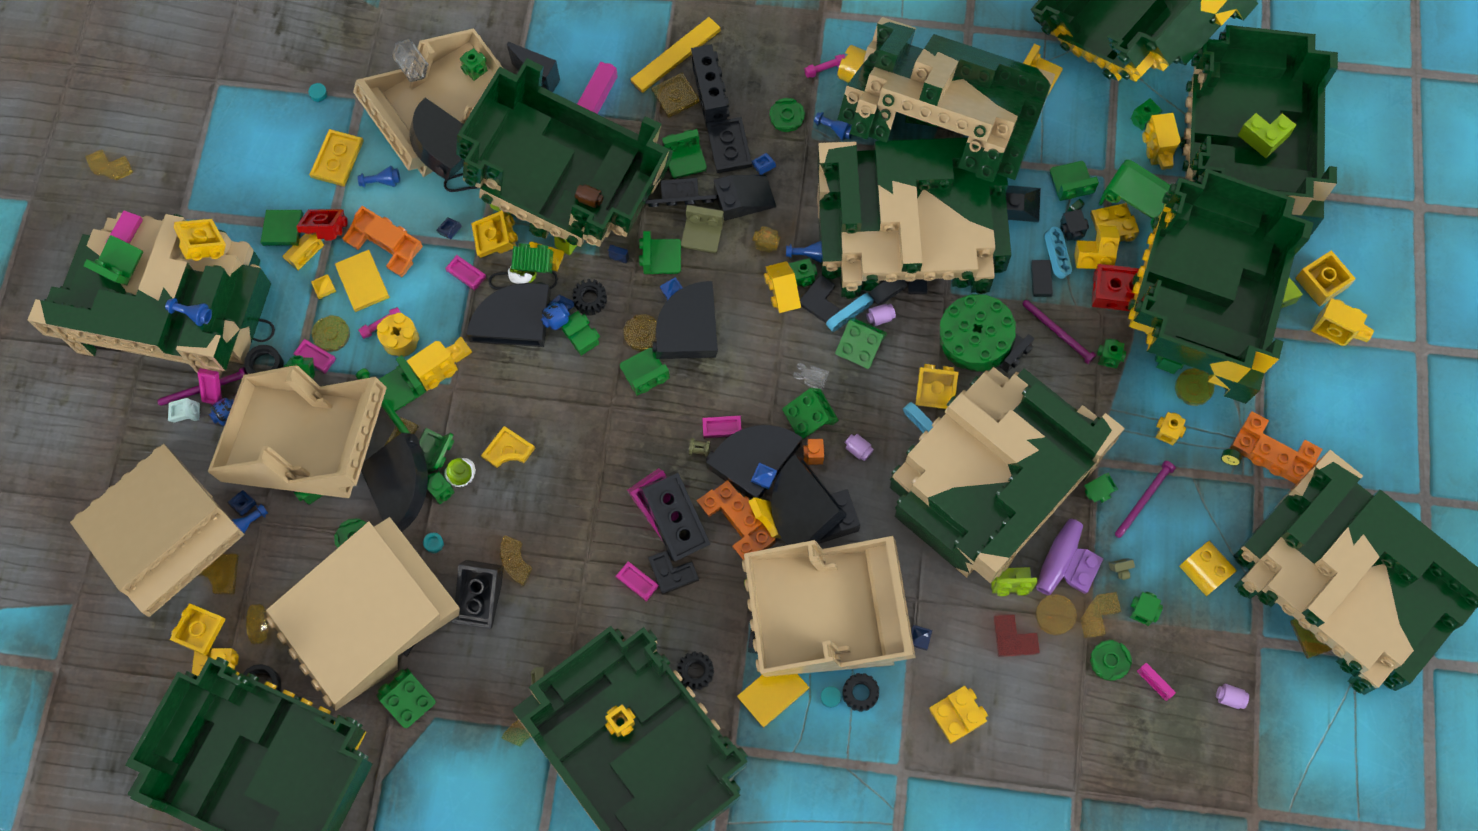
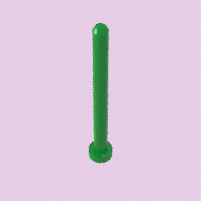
[356,368,411,434]

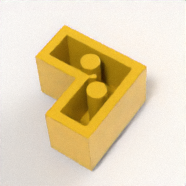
[1074,225,1120,269]
[764,261,801,313]

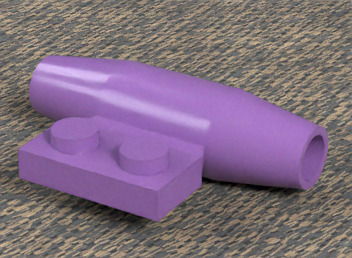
[1036,519,1103,595]

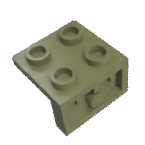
[681,205,724,253]

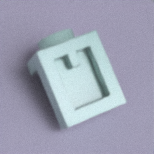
[168,398,200,423]

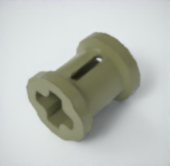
[689,438,711,458]

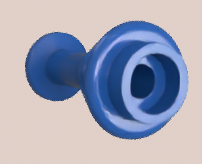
[814,112,852,141]
[358,166,400,188]
[786,241,821,263]
[165,298,212,326]
[232,504,268,540]

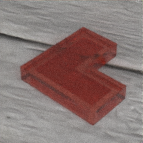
[994,615,1040,657]

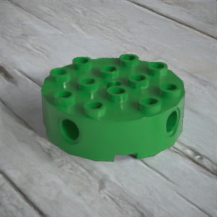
[940,294,1016,372]

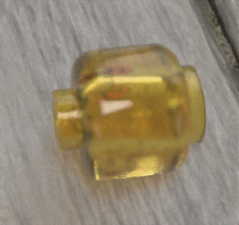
[752,226,781,253]

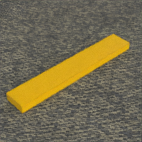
[630,17,721,93]

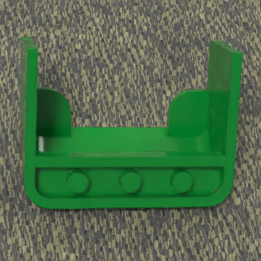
[1099,160,1170,230]

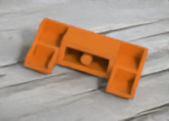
[342,206,423,277]
[1229,411,1322,484]
[697,480,776,560]

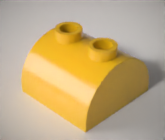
[1179,540,1237,596]

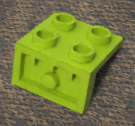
[991,567,1037,596]

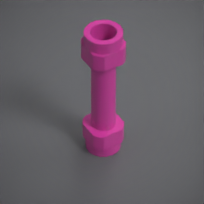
[804,54,846,78]
[358,307,401,339]

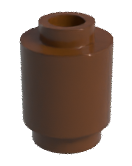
[575,184,604,208]

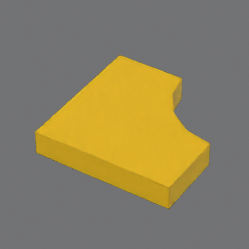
[481,426,535,468]
[749,498,781,539]

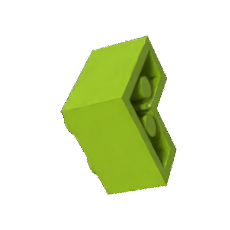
[1238,113,1296,158]

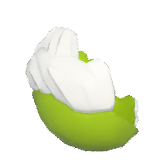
[508,266,537,284]
[444,458,476,487]

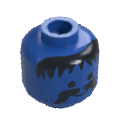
[541,302,570,330]
[209,398,234,426]

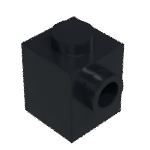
[1060,209,1089,241]

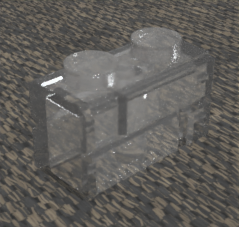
[392,39,429,82]

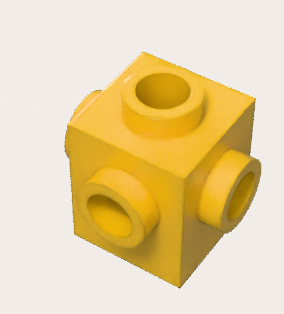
[1155,412,1186,446]
[605,704,636,737]

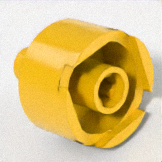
[837,45,866,83]
[377,313,419,357]

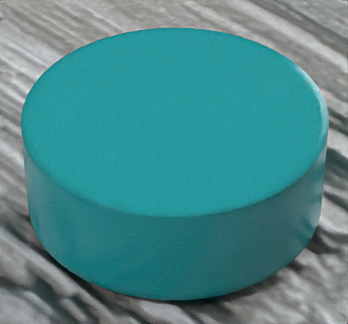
[308,83,328,102]
[423,533,444,553]
[821,686,841,708]

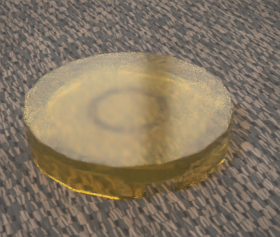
[623,314,657,351]
[311,315,350,352]
[1175,368,1215,406]
[1035,594,1077,635]
[246,604,268,645]

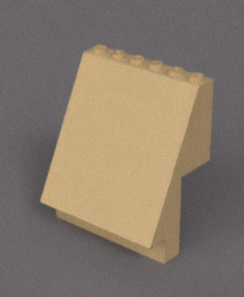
[353,28,503,177]
[208,365,387,498]
[70,444,245,617]
[265,517,460,711]
[742,536,916,677]

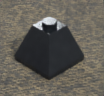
[1006,185,1041,222]

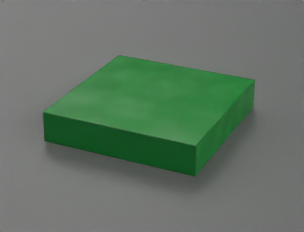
[260,210,304,246]

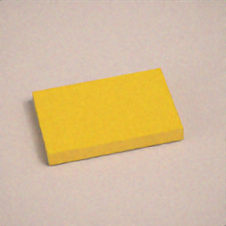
[309,129,364,187]
[335,250,390,312]
[737,674,810,728]

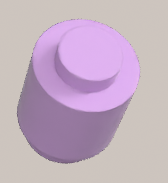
[866,303,896,327]
[845,434,874,461]
[1216,684,1249,709]

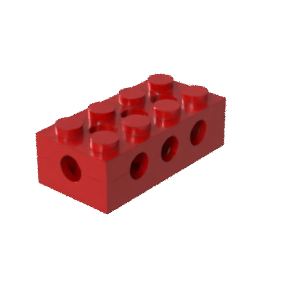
[1091,264,1139,311]

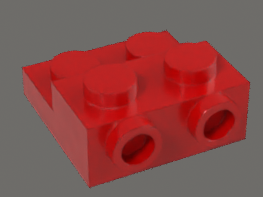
[296,209,348,241]

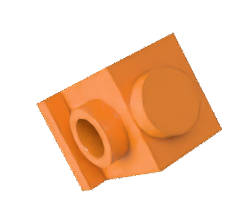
[803,439,824,465]

